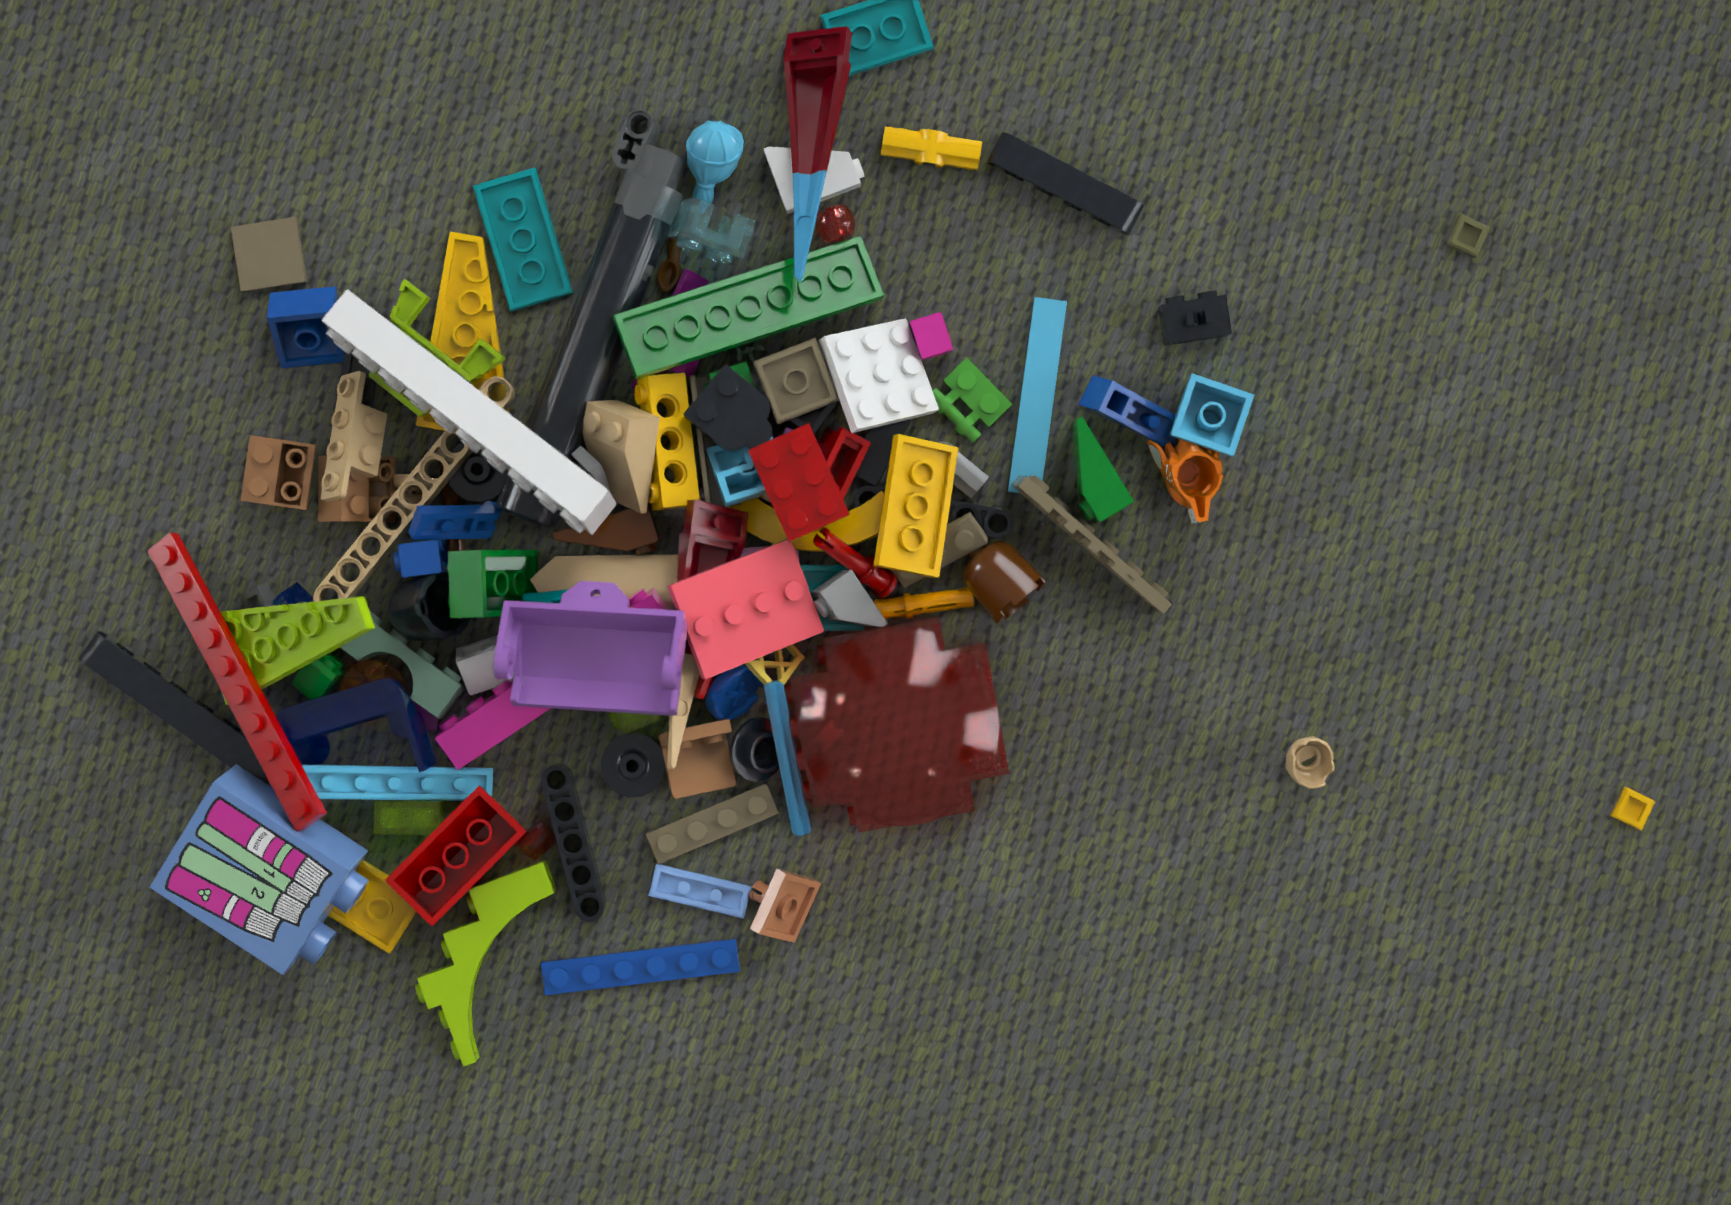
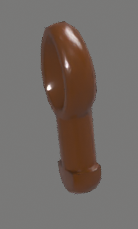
[657,230,686,293]

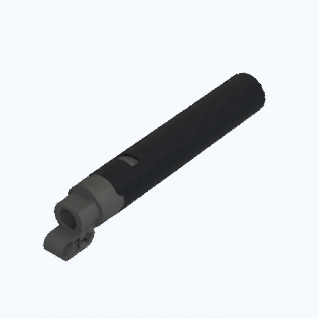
[496,109,686,528]

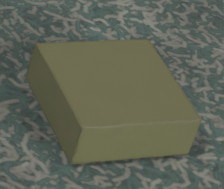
[1446,214,1491,258]

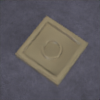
[231,217,307,293]
[754,338,839,424]

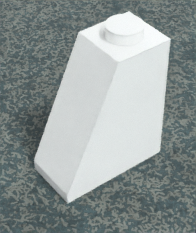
[764,147,865,214]

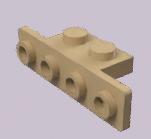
[321,371,387,502]

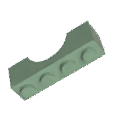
[340,611,466,720]

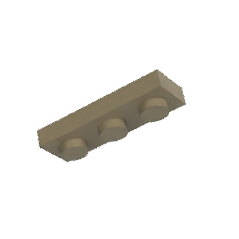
[892,512,988,588]

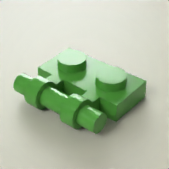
[933,358,1012,443]

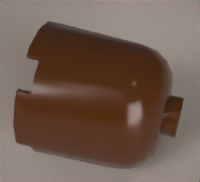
[963,541,1047,625]

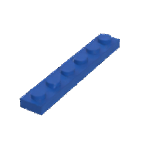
[541,938,740,995]

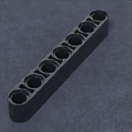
[79,631,269,784]

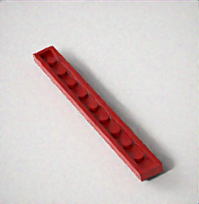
[147,533,327,831]

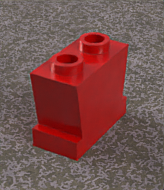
[819,426,871,499]

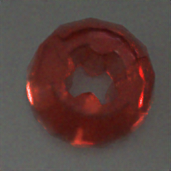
[815,205,856,243]

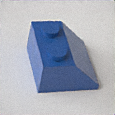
[267,286,345,368]

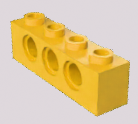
[635,373,700,511]

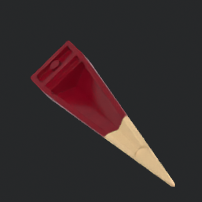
[667,499,749,769]

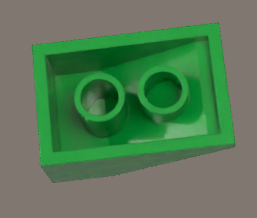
[1072,417,1134,523]
[447,550,538,618]

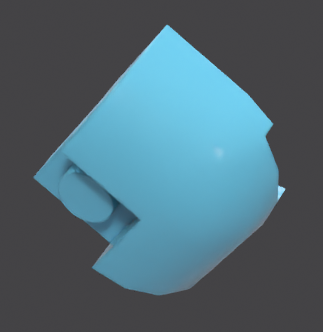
[706,435,774,507]

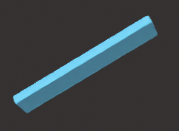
[1008,297,1067,493]
[302,765,493,801]

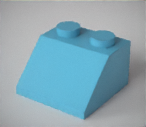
[1170,373,1254,457]

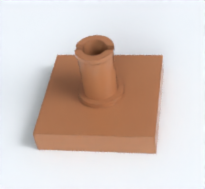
[750,869,821,943]

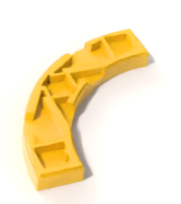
[728,491,885,552]

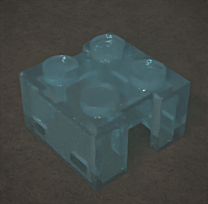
[669,198,756,264]

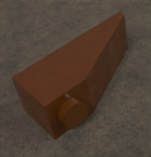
[553,504,661,555]

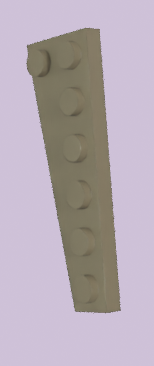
[1011,475,1172,614]

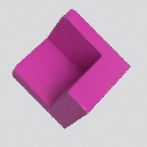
[909,312,953,361]

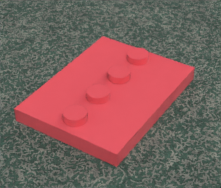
[668,539,825,679]

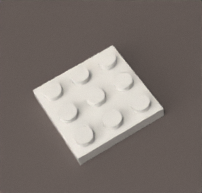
[819,318,939,433]

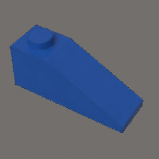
[1078,375,1177,447]

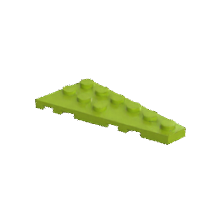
[220,597,375,705]

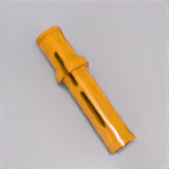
[874,588,974,619]

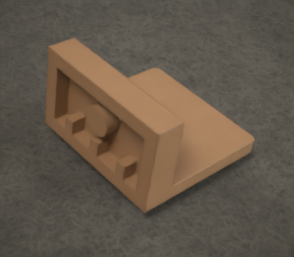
[659,719,736,799]

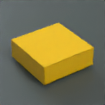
[1610,787,1656,831]

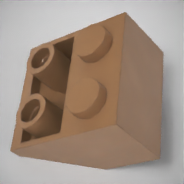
[240,435,317,510]
[318,456,396,522]

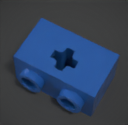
[394,539,448,578]

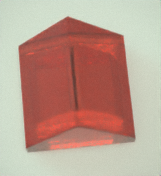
[516,818,557,861]

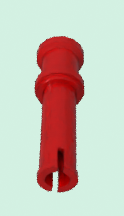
[813,528,897,598]

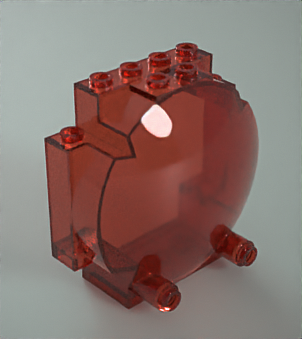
[785,617,1009,833]

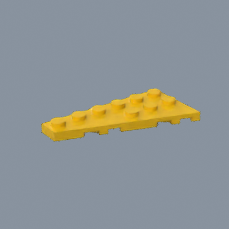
[416,231,510,431]

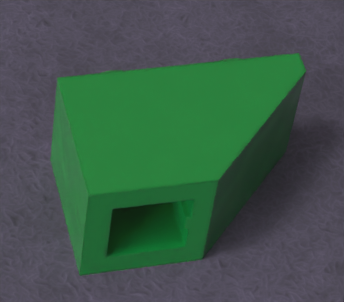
[291,653,347,705]

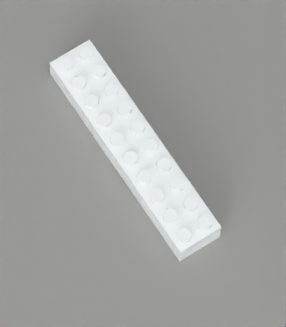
[322,289,617,535]

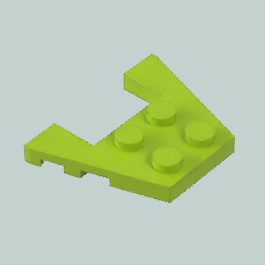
[369,279,506,417]

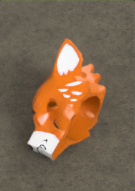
[1147,439,1223,524]

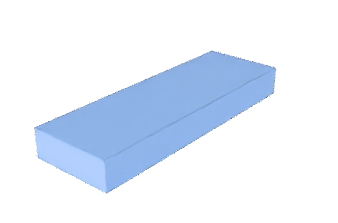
[648,863,752,919]

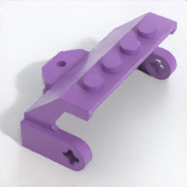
[494,581,688,716]

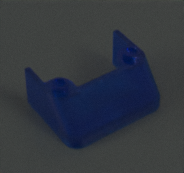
[276,678,437,772]

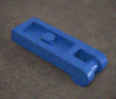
[408,501,502,540]

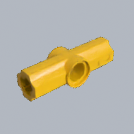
[881,126,982,171]

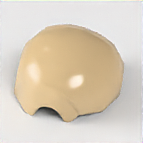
[1286,736,1335,789]

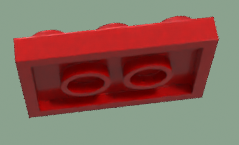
[748,423,850,542]

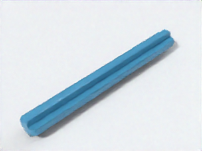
[764,681,811,836]

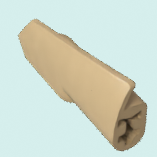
[530,554,678,610]

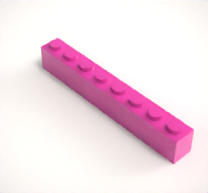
[435,587,670,770]

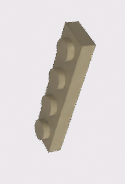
[646,783,779,864]

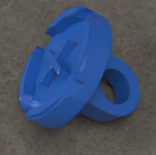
[705,664,763,721]

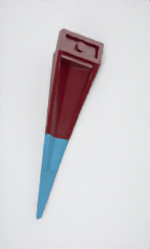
[783,26,852,282]

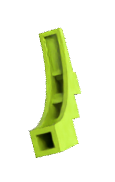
[415,860,557,1067]

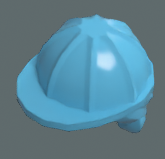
[686,120,744,214]

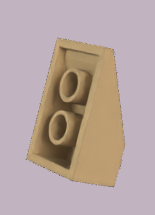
[582,400,660,514]

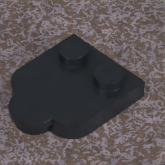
[683,364,772,452]

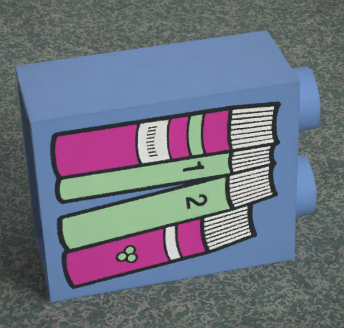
[150,764,369,975]

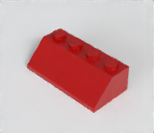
[384,785,527,926]

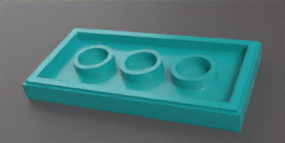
[473,167,573,312]

